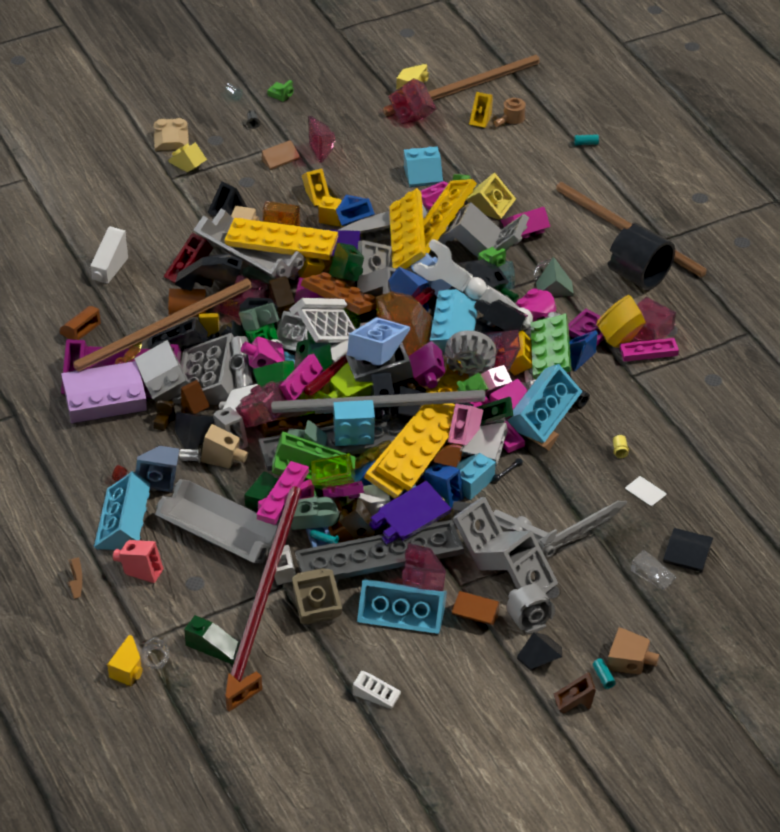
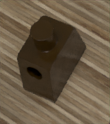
[339,497,377,540]

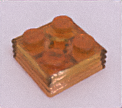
[263,201,300,227]

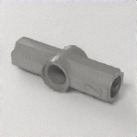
[230,336,254,389]
[493,510,548,542]

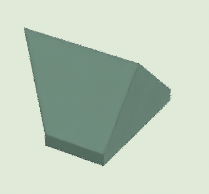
[536,257,574,297]

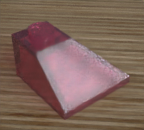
[308,116,335,163]

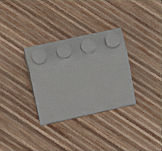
[173,333,235,405]

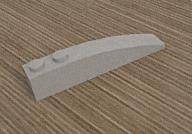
[339,204,427,242]

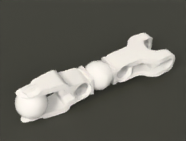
[413,239,533,331]

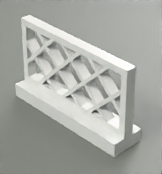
[289,298,356,343]

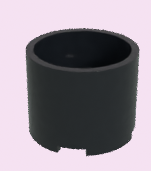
[607,222,675,290]

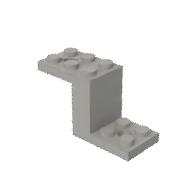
[430,202,529,258]
[357,240,417,327]
[452,497,558,593]

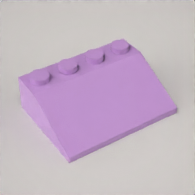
[61,361,147,423]

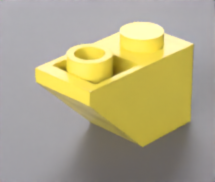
[396,64,429,96]
[168,142,207,172]

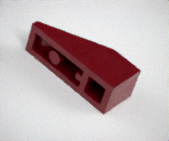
[163,232,213,283]

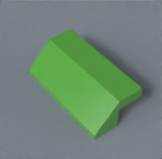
[272,431,355,498]

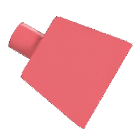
[113,540,164,583]

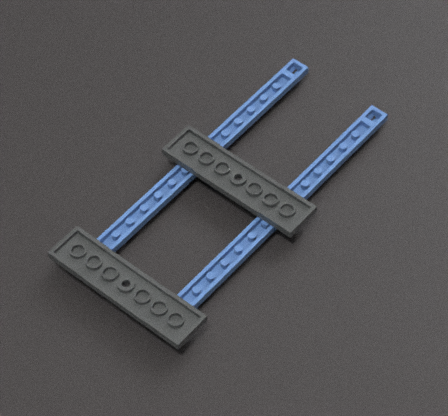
[253,368,464,583]

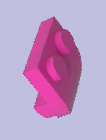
[516,289,556,322]

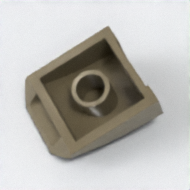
[292,568,342,625]

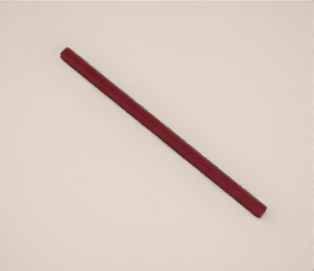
[304,287,435,396]
[231,486,302,682]

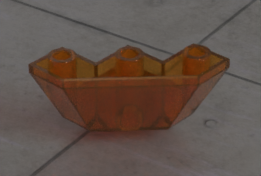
[376,291,433,356]

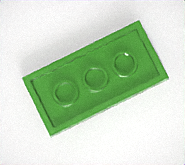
[530,314,571,380]

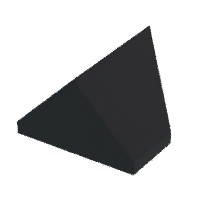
[207,181,248,216]
[175,412,214,450]
[517,632,563,671]

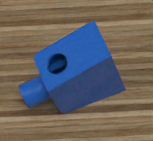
[421,463,464,508]

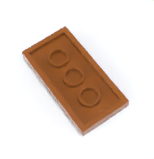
[301,272,381,315]

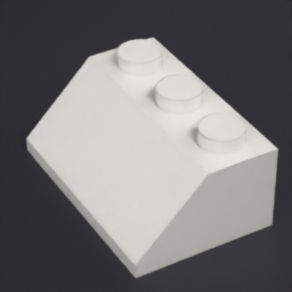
[276,311,329,351]

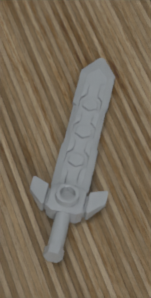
[538,501,627,560]

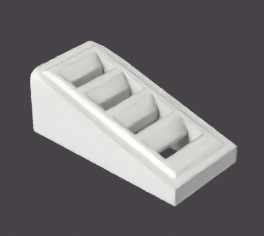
[353,671,401,709]

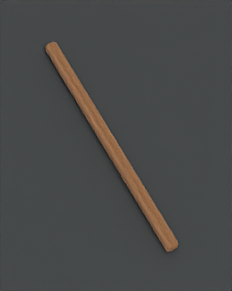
[383,55,540,116]
[556,182,707,277]
[73,279,252,372]

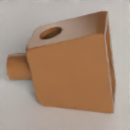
[607,627,660,674]

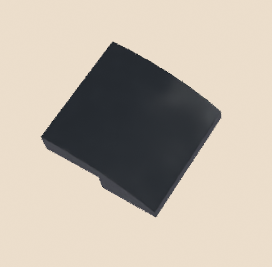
[663,528,713,572]

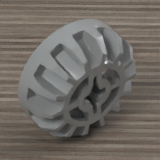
[444,330,497,378]

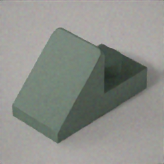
[239,303,279,330]
[288,420,328,446]

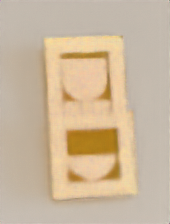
[355,440,391,469]

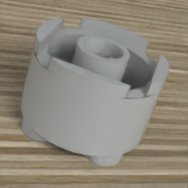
[506,583,555,633]

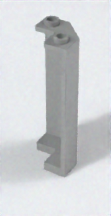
[193,209,306,279]
[155,479,279,563]

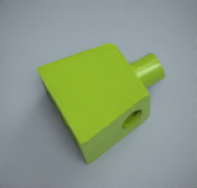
[326,362,371,399]

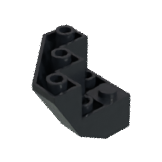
[175,253,242,291]
[448,259,509,294]

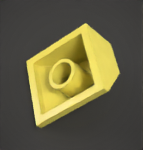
[466,173,516,220]

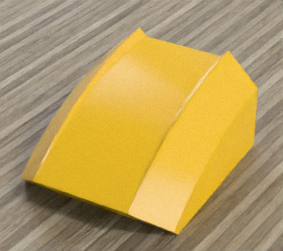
[596,294,646,348]

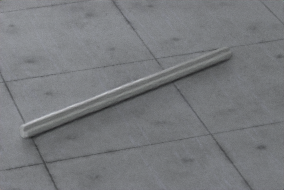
[271,390,485,413]

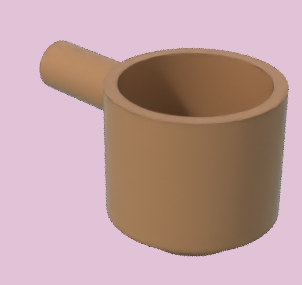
[494,98,525,127]

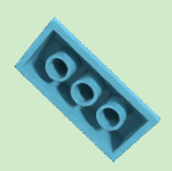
[430,289,478,356]
[508,364,582,443]
[94,471,150,550]
[357,580,447,634]

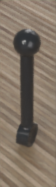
[493,458,523,482]

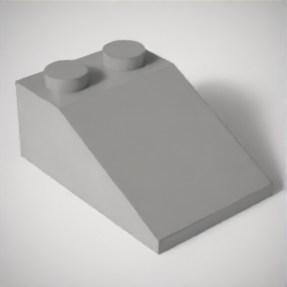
[134,340,190,403]

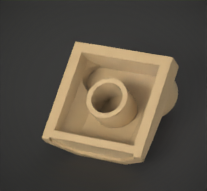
[154,118,189,151]

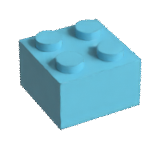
[334,400,375,446]

